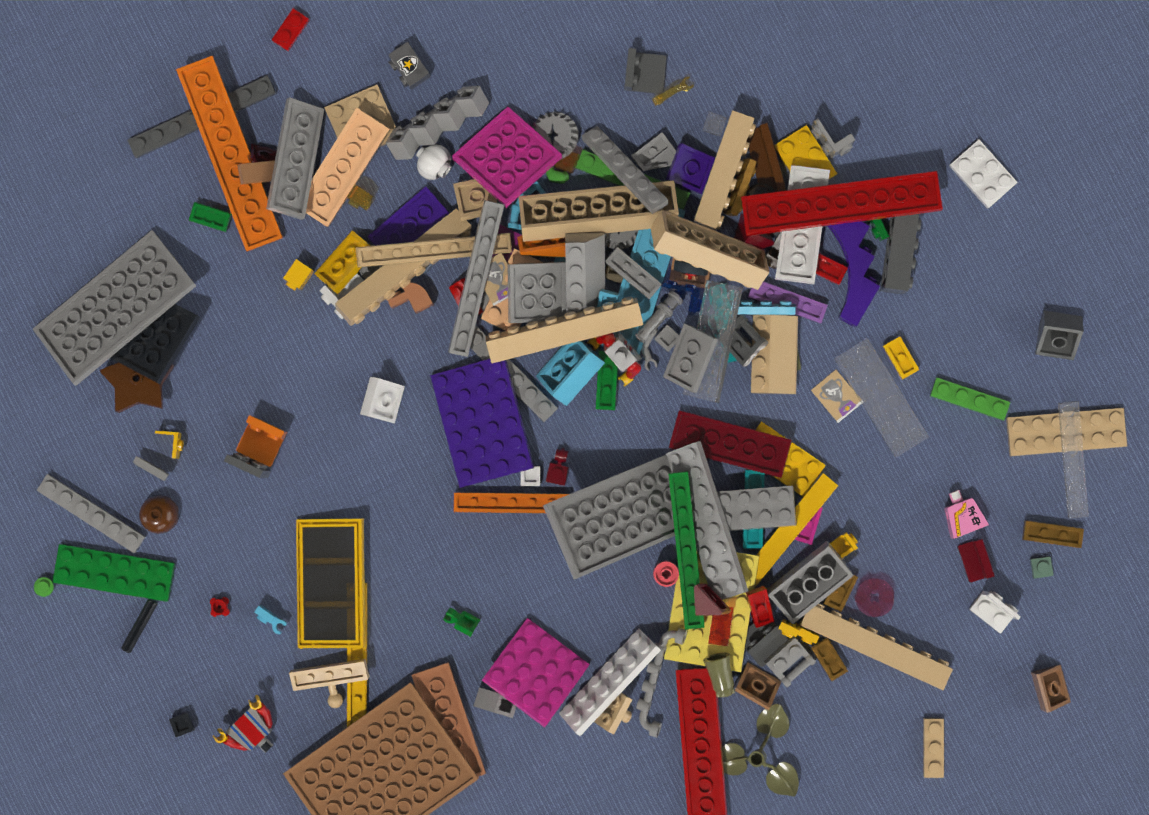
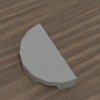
[133,456,169,481]

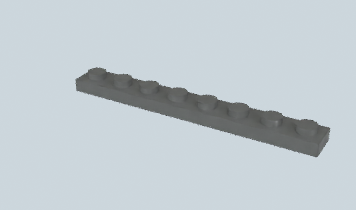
[127,75,276,159]

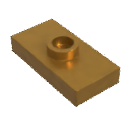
[811,638,848,681]

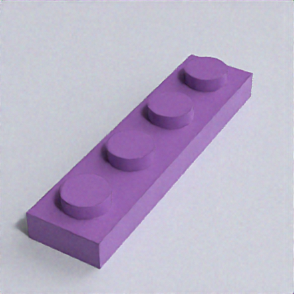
[748,282,828,324]

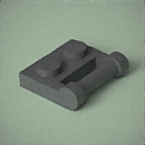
[719,314,768,367]

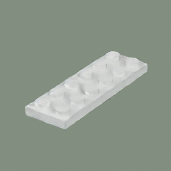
[775,165,830,284]
[559,629,661,736]

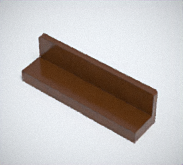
[746,123,786,192]

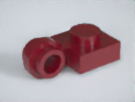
[546,448,569,486]

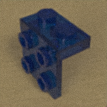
[660,280,702,316]

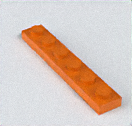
[454,493,569,513]

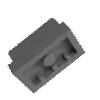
[624,48,666,94]

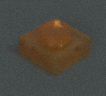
[554,152,580,174]

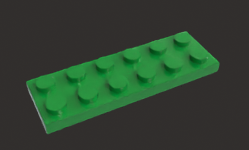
[52,544,175,602]

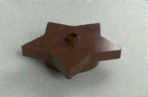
[100,363,174,413]

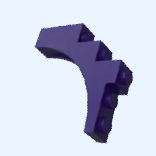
[827,221,880,328]

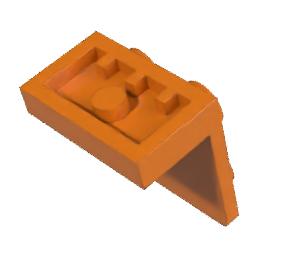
[236,415,287,467]

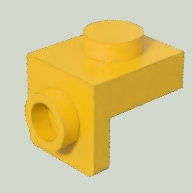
[830,532,858,559]

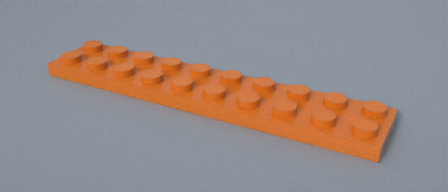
[176,56,283,252]

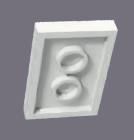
[949,140,1018,209]

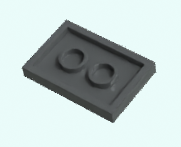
[224,453,271,478]

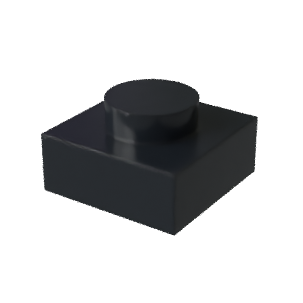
[169,712,195,737]

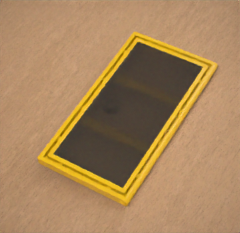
[296,518,365,649]

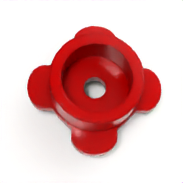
[210,597,230,617]

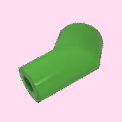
[546,166,569,184]

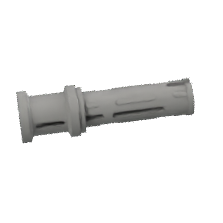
[635,291,683,343]

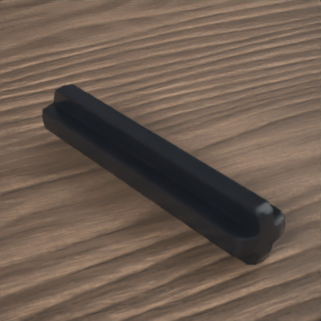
[121,599,157,653]

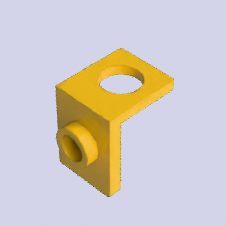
[155,431,184,459]

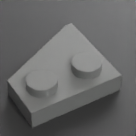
[631,132,676,171]

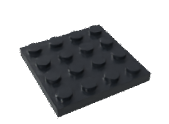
[110,304,200,384]

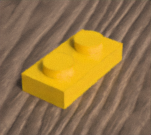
[882,336,919,380]

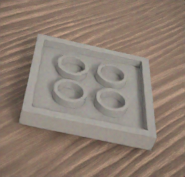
[508,262,566,323]

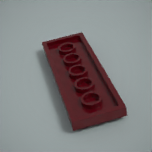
[669,410,792,478]

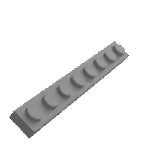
[448,200,504,357]

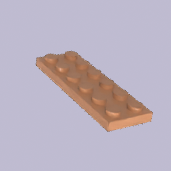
[411,662,486,777]

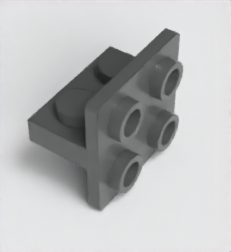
[745,622,789,667]

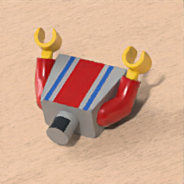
[587,331,642,387]
[213,695,273,753]

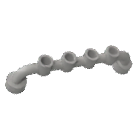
[637,628,687,738]

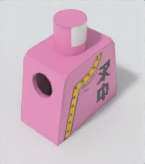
[944,490,989,539]

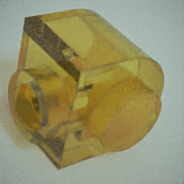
[347,185,373,210]

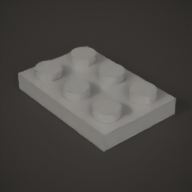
[663,323,718,393]

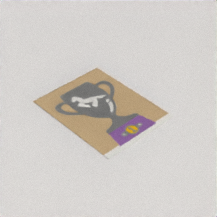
[484,253,508,306]
[811,370,863,423]

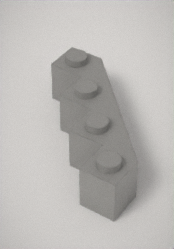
[386,86,489,160]

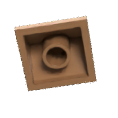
[734,662,781,710]
[1031,665,1071,713]

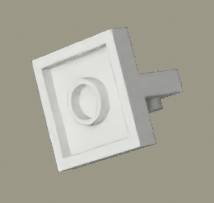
[360,377,405,424]

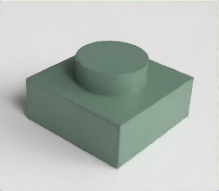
[1030,556,1054,579]

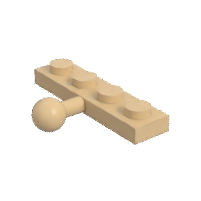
[289,659,370,708]

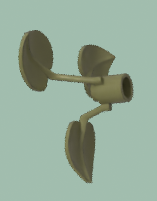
[722,704,799,797]

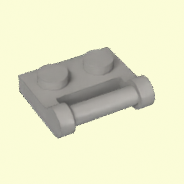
[764,636,816,688]

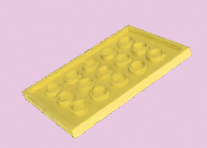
[664,549,760,672]

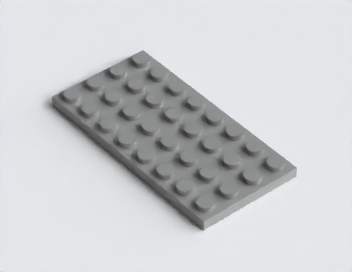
[33,230,197,386]
[543,455,675,580]

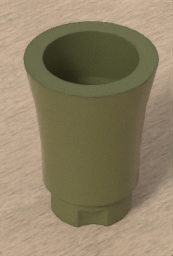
[703,652,735,698]

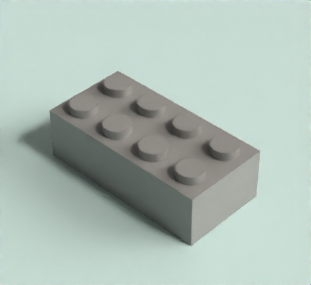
[717,486,797,531]

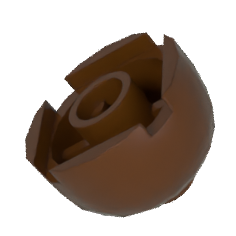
[139,495,179,534]

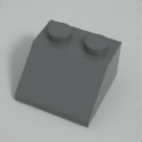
[1035,310,1084,360]

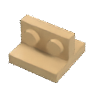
[453,179,497,221]

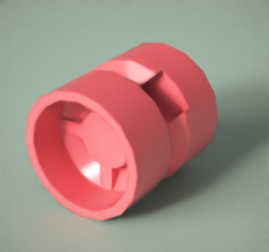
[653,561,679,587]

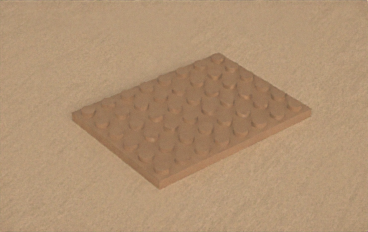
[283,682,479,815]

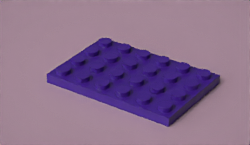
[430,359,534,488]

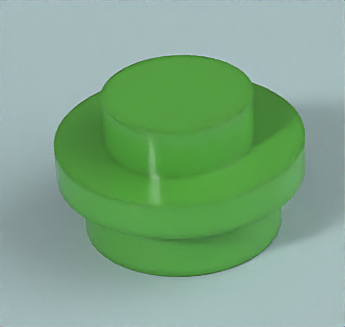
[34,577,54,597]

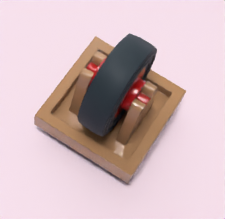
[669,257,710,289]

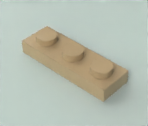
[923,718,944,778]

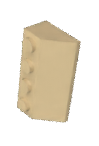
[751,315,798,394]

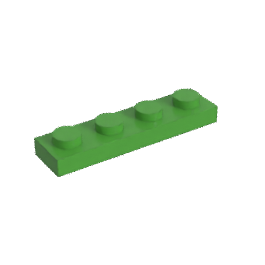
[930,377,1010,421]

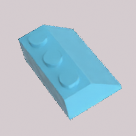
[536,340,605,406]

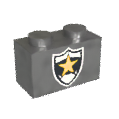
[388,42,430,90]

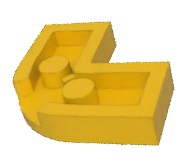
[778,619,821,644]

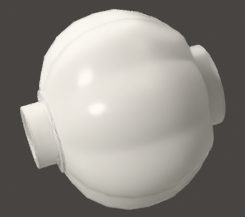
[416,144,452,180]

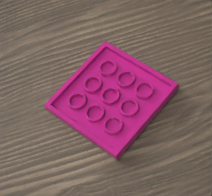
[452,107,562,208]
[482,618,590,728]

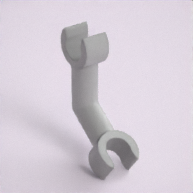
[641,329,658,371]

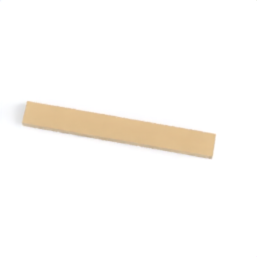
[355,233,512,268]

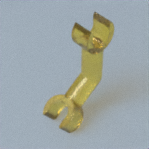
[652,77,694,106]

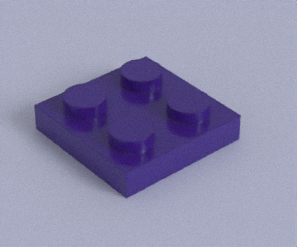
[666,143,715,194]

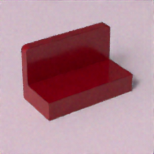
[957,539,995,583]

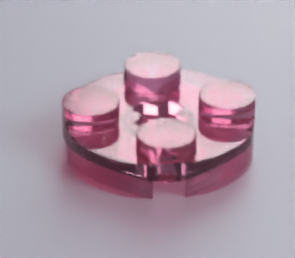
[854,578,894,617]

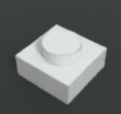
[521,466,540,486]

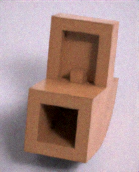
[387,283,434,314]

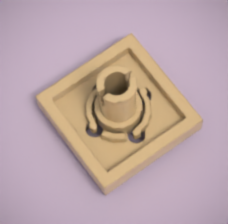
[594,692,632,734]

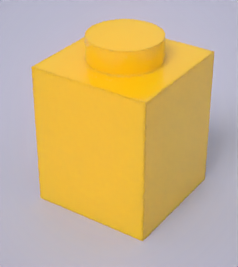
[283,259,314,291]

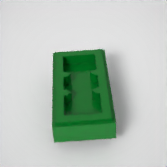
[189,202,232,232]

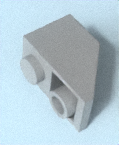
[473,688,516,718]

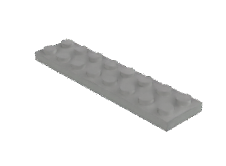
[666,441,748,600]

